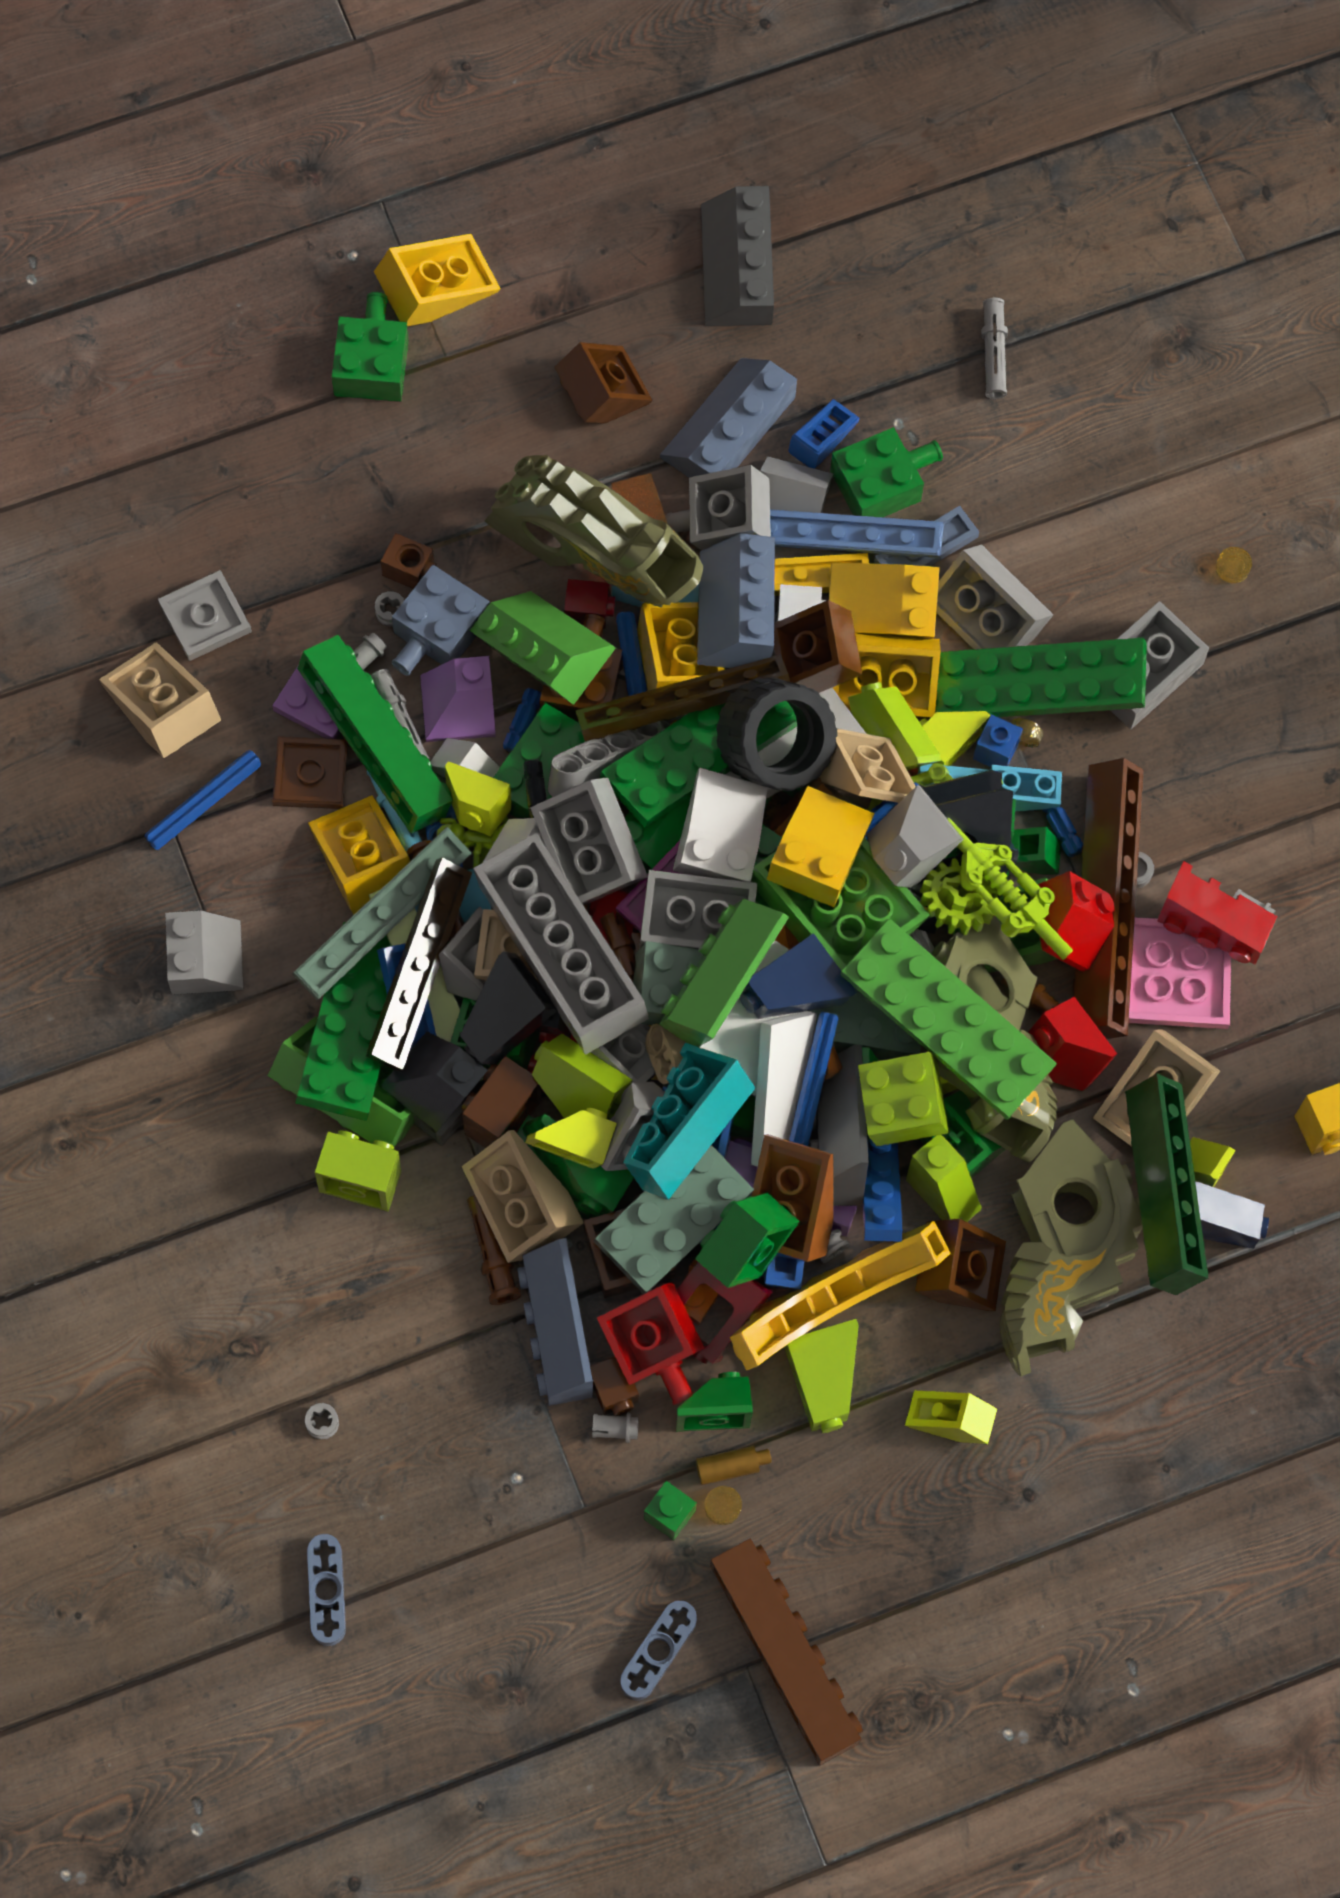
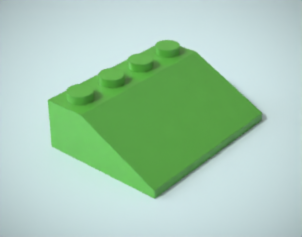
[750,838,930,971]

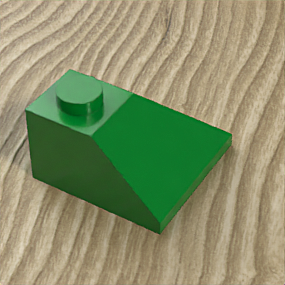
[676,1372,753,1432]

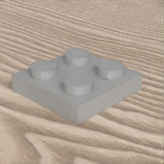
[158,570,252,661]

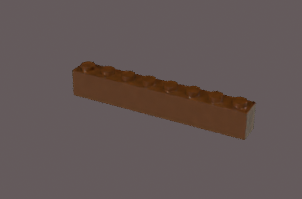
[1073,758,1144,1039]

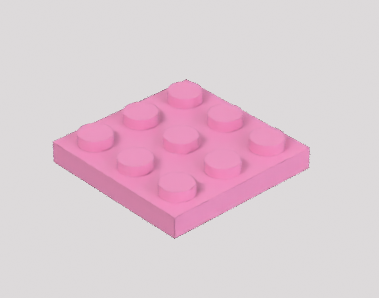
[1129,917,1231,1029]

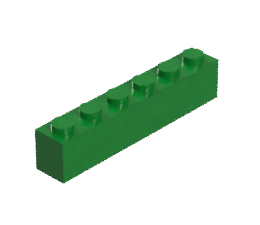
[297,635,453,834]

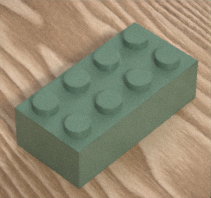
[593,1145,754,1294]

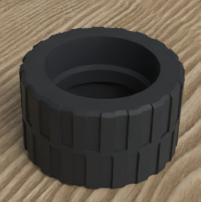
[716,677,838,791]

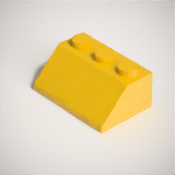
[832,633,941,717]

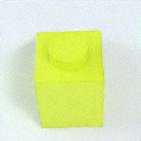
[919,711,991,766]
[445,761,511,836]
[525,1108,617,1169]
[1190,1137,1236,1187]
[905,1390,997,1444]

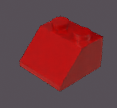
[1038,871,1114,972]
[1028,997,1117,1091]

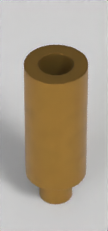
[695,1446,772,1485]

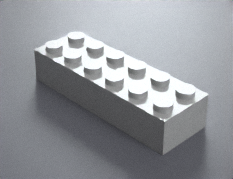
[473,833,649,1055]

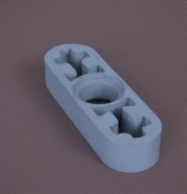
[307,1534,346,1646]
[620,1601,697,1700]

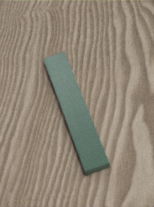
[292,827,471,1000]

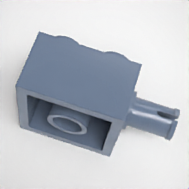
[392,565,490,676]

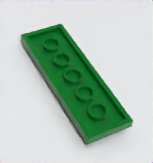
[936,637,1147,717]
[600,701,797,828]
[295,922,391,1121]

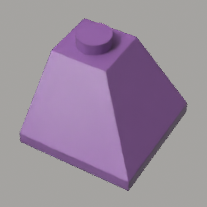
[420,656,496,742]

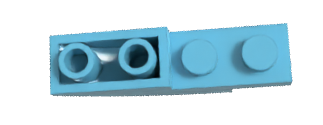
[918,764,1062,811]

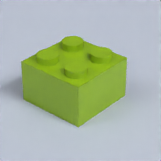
[858,1052,948,1146]
[315,1130,402,1212]

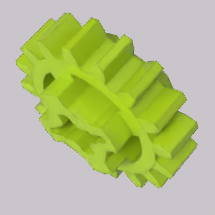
[920,858,998,935]

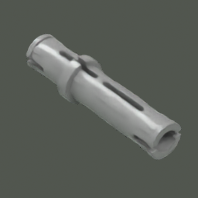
[981,297,1008,399]
[371,669,430,761]

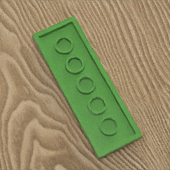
[840,919,1057,1120]

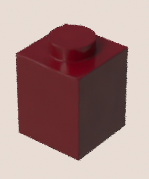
[564,579,615,629]

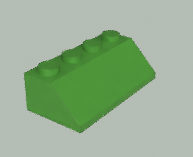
[470,591,616,705]
[659,898,789,1047]
[268,1016,414,1147]

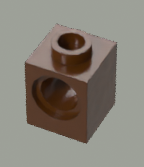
[381,533,437,589]
[590,1356,639,1416]

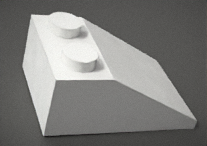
[673,768,768,882]

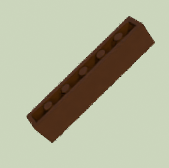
[710,1538,863,1766]

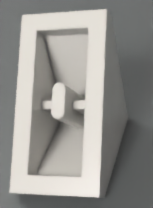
[430,738,500,778]

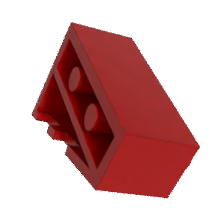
[1157,861,1277,965]

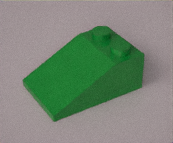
[522,1114,634,1219]

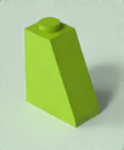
[848,682,941,771]
[532,1034,633,1120]
[906,1135,982,1222]
[784,1319,859,1433]

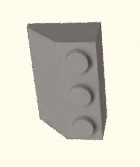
[936,544,1054,649]

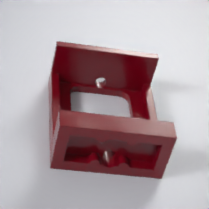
[677,1262,773,1364]

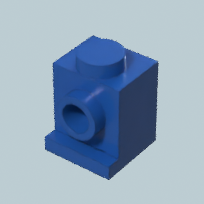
[758,1253,804,1289]

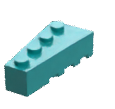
[623,1043,755,1200]

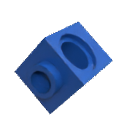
[973,714,1023,767]

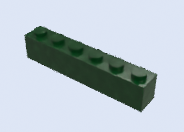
[1125,1073,1209,1295]

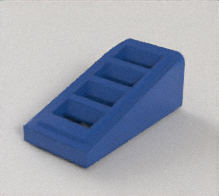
[788,399,860,469]

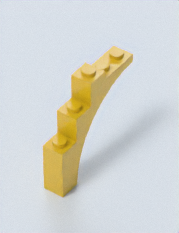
[730,1221,951,1371]

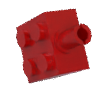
[597,1282,705,1405]

